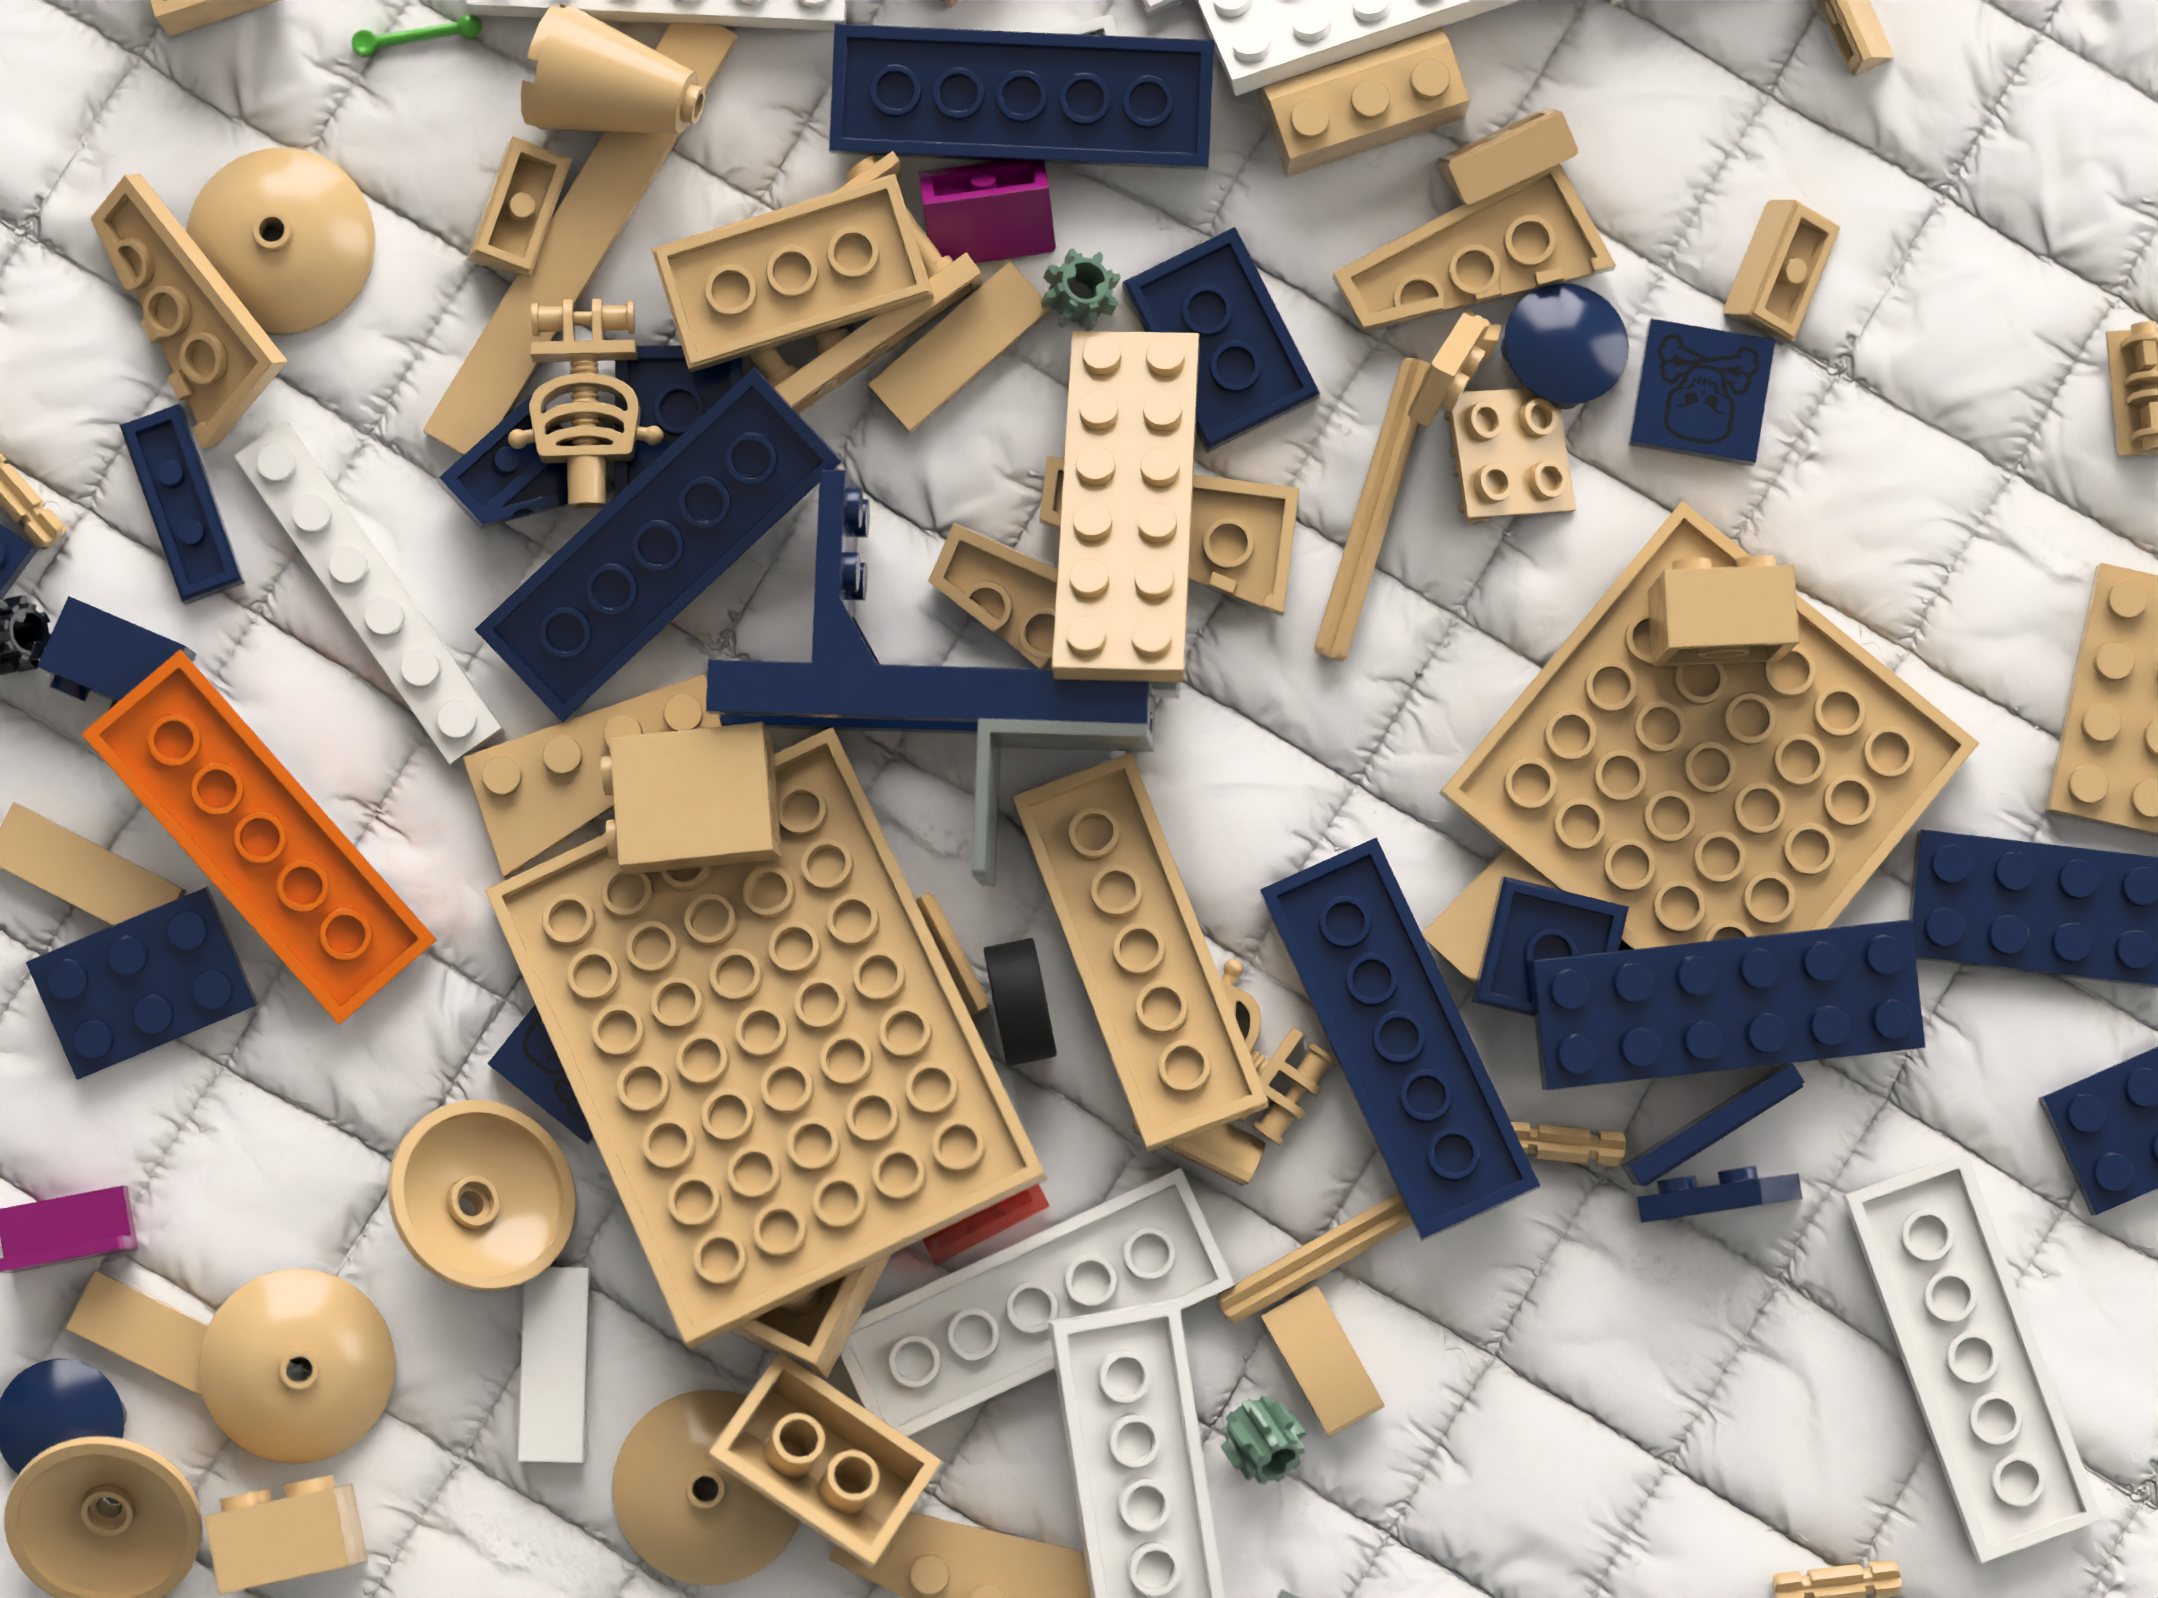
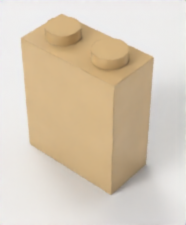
[601,722,782,874]

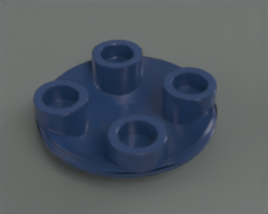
[1501,283,1629,410]
[0,1359,127,1475]

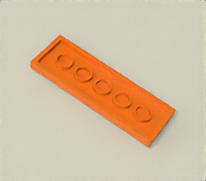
[81,649,437,1025]

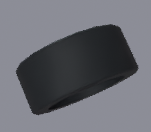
[984,938,1057,1066]

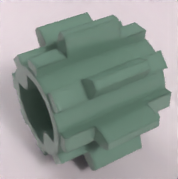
[1041,248,1121,331]
[1220,1396,1306,1484]

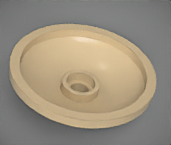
[186,148,376,335]
[387,1100,576,1291]
[199,1268,395,1463]
[613,1390,800,1585]
[4,1437,203,1598]

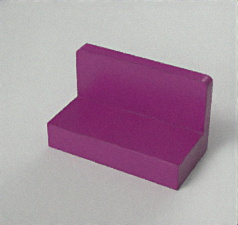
[918,161,1056,263]
[0,1186,138,1273]

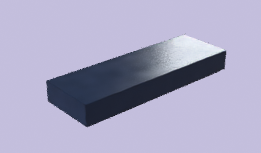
[120,404,245,605]
[1621,1063,1805,1186]

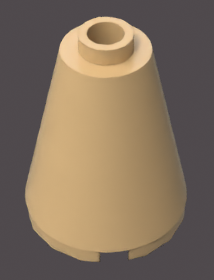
[521,4,706,134]

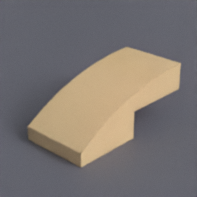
[1261,1285,1385,1438]

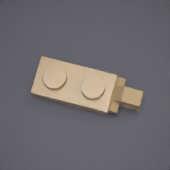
[1406,309,1502,428]

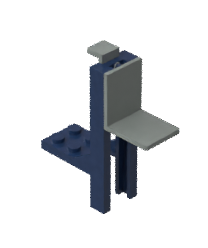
[706,470,1180,886]

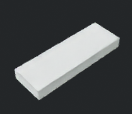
[518,1267,591,1463]

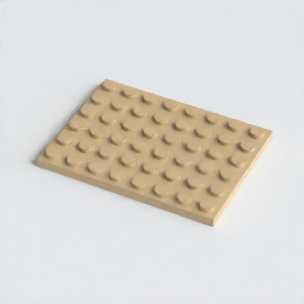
[485,727,1047,1349]

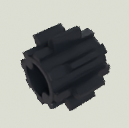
[0,595,51,675]

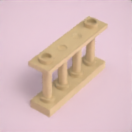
[749,151,982,414]

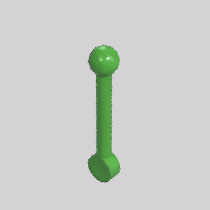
[351,14,482,57]

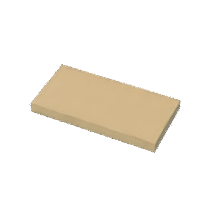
[651,174,934,373]

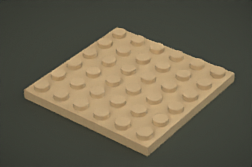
[1439,500,1979,950]

